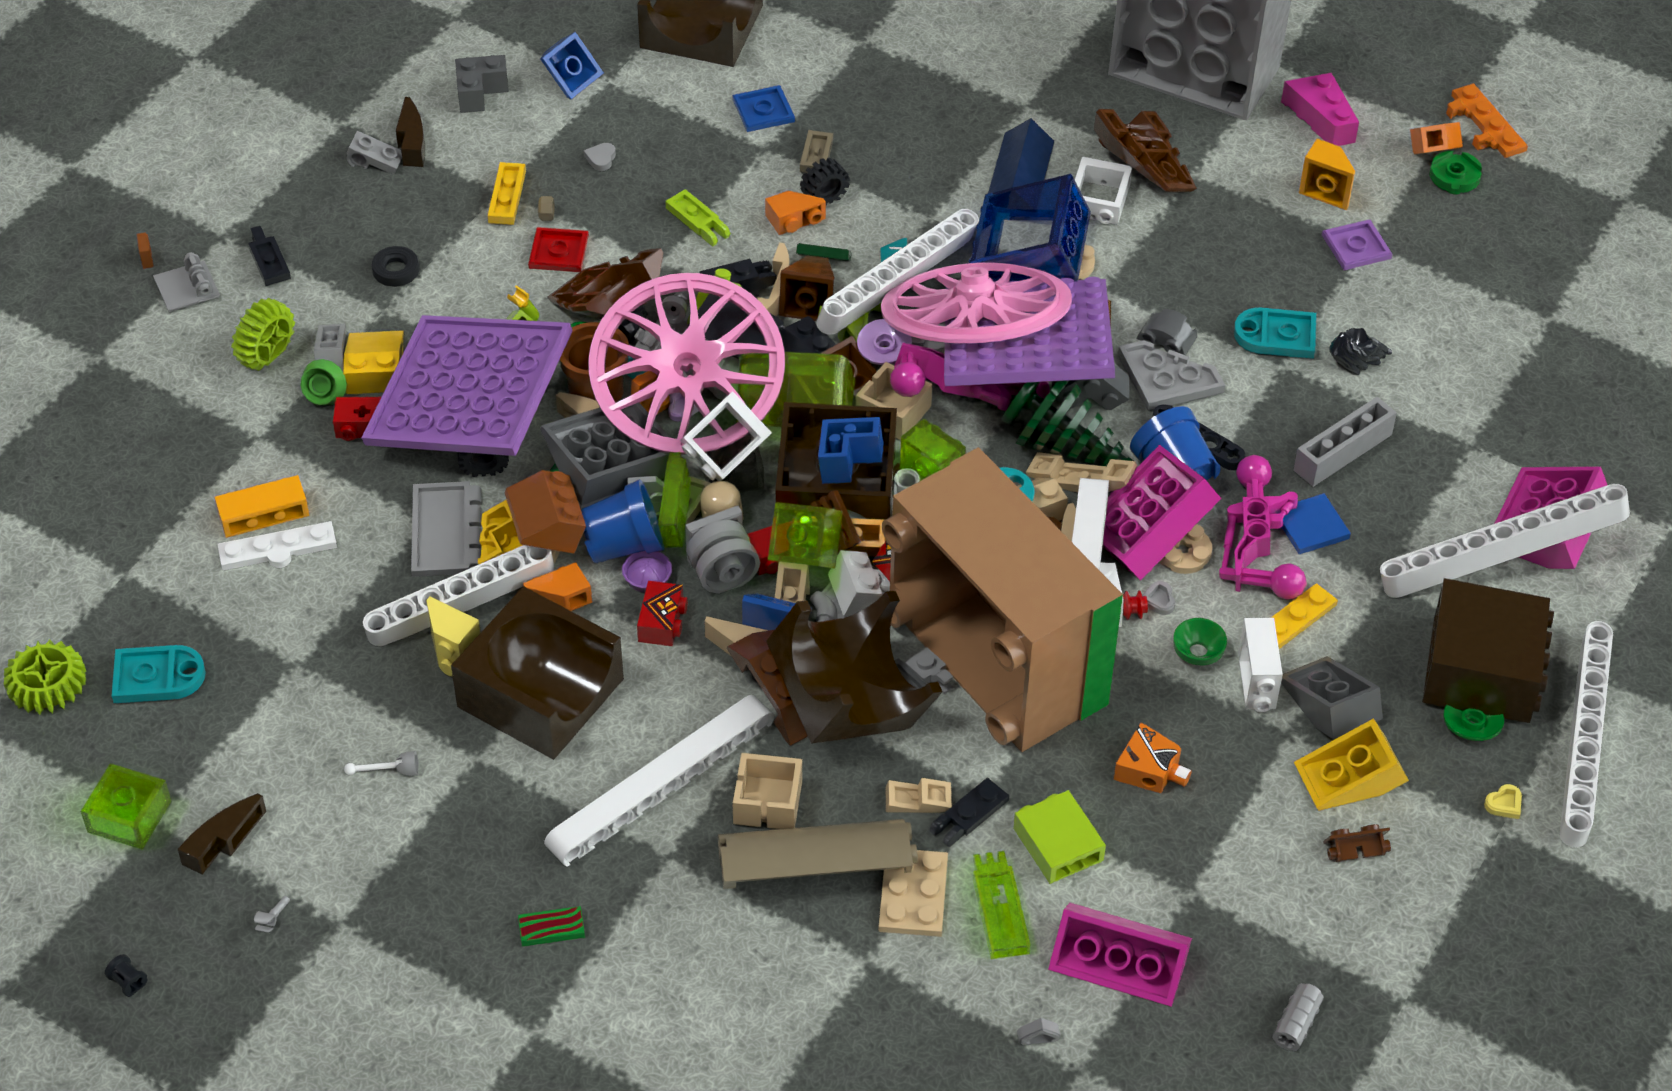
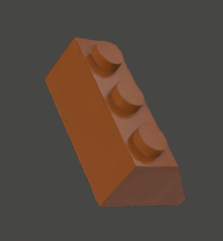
[505,470,586,554]

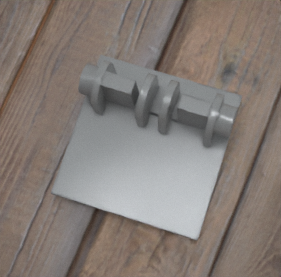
[153,252,220,312]

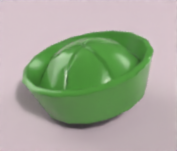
[300,359,347,406]

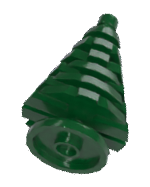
[1001,380,1134,466]

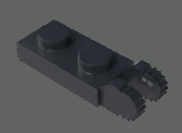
[929,777,1009,847]

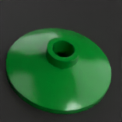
[1443,705,1504,741]

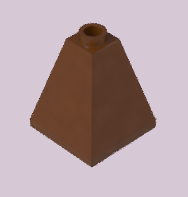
[779,256,835,321]

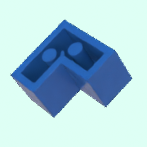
[818,417,883,484]

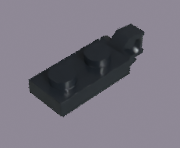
[248,225,291,286]

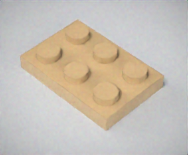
[879,850,948,937]

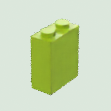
[1013,790,1106,884]

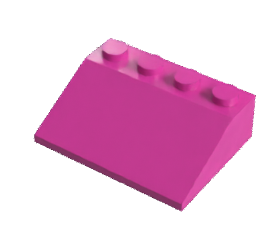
[1102,445,1221,581]
[1494,467,1607,569]

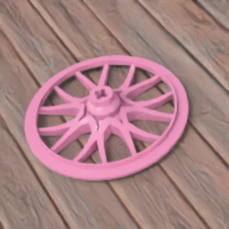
[881,263,1072,343]
[589,273,785,454]

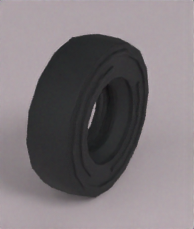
[371,246,420,287]

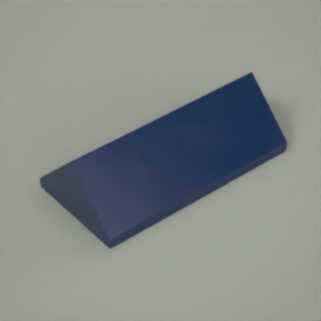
[985,118,1054,211]

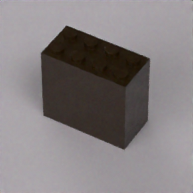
[1422,578,1554,723]

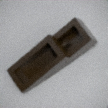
[396,97,425,167]
[177,793,267,875]

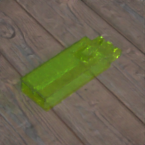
[658,452,692,548]
[973,850,1031,959]

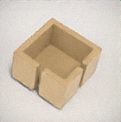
[856,362,932,441]
[733,753,802,829]

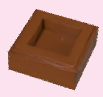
[137,232,154,269]

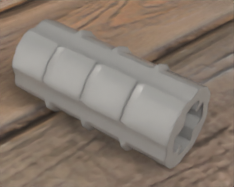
[1272,983,1324,1051]

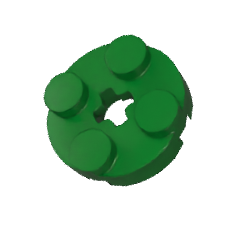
[1429,151,1482,195]

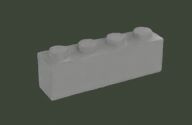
[1293,397,1397,487]

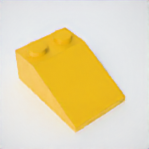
[343,331,404,394]
[1294,718,1409,811]

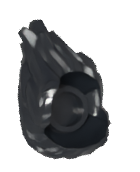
[1329,328,1392,375]

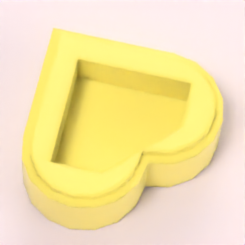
[1484,784,1522,819]

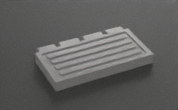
[411,481,481,577]

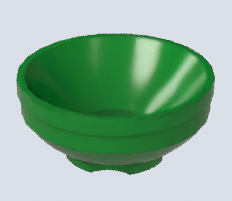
[1173,618,1227,666]

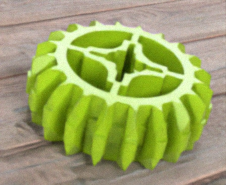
[231,298,295,371]
[3,639,86,715]

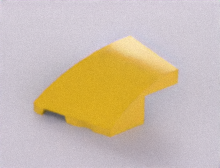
[477,499,523,564]

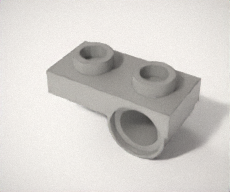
[347,131,402,173]

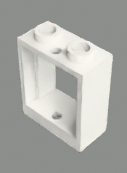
[1067,157,1132,225]
[680,391,772,481]
[1238,618,1283,712]

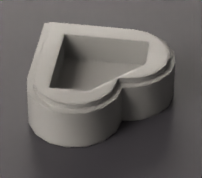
[584,143,616,171]
[1142,581,1175,615]
[1017,1018,1061,1045]

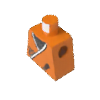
[1114,723,1192,793]

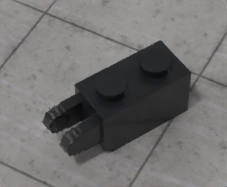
[699,259,777,298]

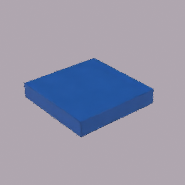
[732,85,795,132]
[1282,493,1351,554]

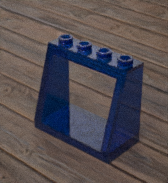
[969,174,1091,282]

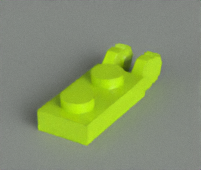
[665,189,731,247]

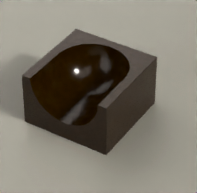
[451,586,624,760]

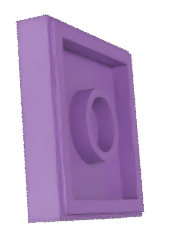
[1322,219,1392,270]

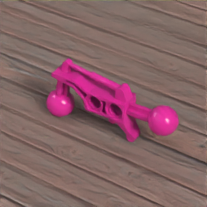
[890,343,1050,411]
[1219,455,1307,600]

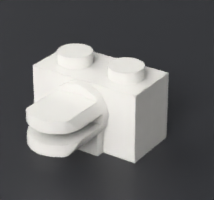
[828,550,890,617]

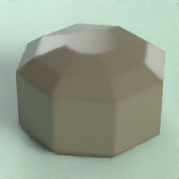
[538,196,555,221]

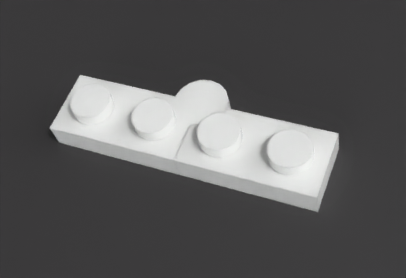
[218,521,337,570]

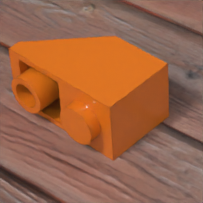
[1410,122,1463,154]
[765,190,826,235]
[523,562,592,611]

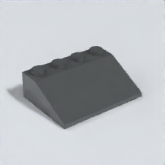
[540,402,680,505]

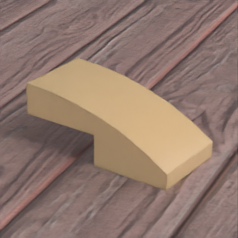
[886,778,952,813]

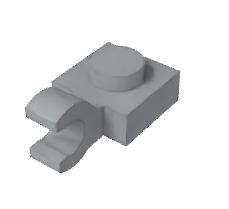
[905,647,953,694]

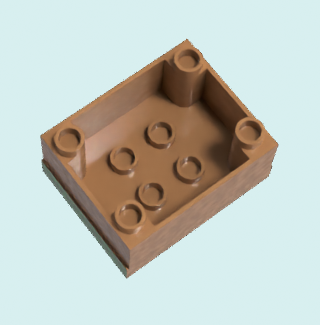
[882,447,1123,752]

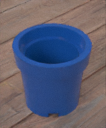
[1130,406,1220,481]
[581,479,665,563]

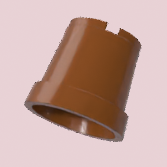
[559,322,629,403]

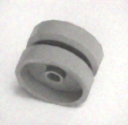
[686,520,760,593]

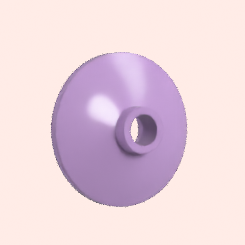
[857,319,912,365]

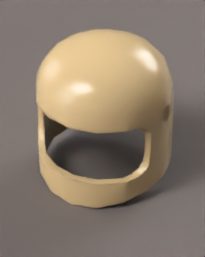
[700,481,744,519]

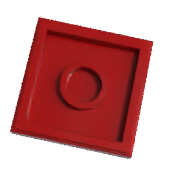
[528,227,589,272]

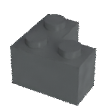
[455,55,509,113]
[1052,364,1129,410]

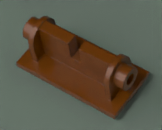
[1323,824,1391,862]

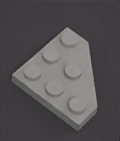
[1118,340,1225,411]

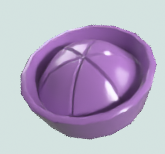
[622,551,672,593]

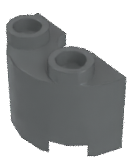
[1136,309,1198,355]

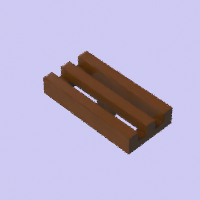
[811,490,861,555]

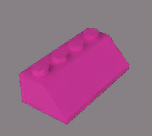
[1048,902,1192,1007]

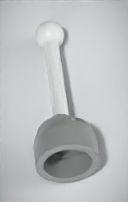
[344,751,419,776]

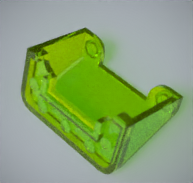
[736,352,855,438]

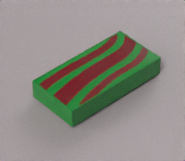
[518,906,585,947]

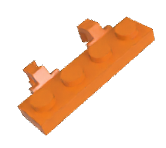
[1446,83,1528,158]

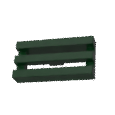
[796,243,852,261]

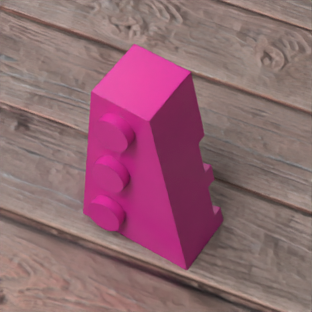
[1281,73,1359,146]

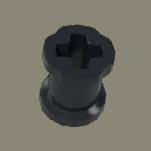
[104,954,148,997]

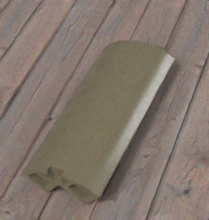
[717,819,918,889]

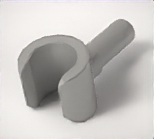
[254,896,290,932]

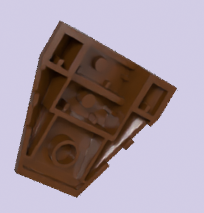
[1094,109,1197,192]
[547,248,663,319]
[727,618,842,746]

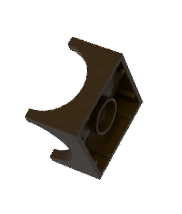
[637,0,763,67]
[775,402,897,524]
[766,591,943,744]

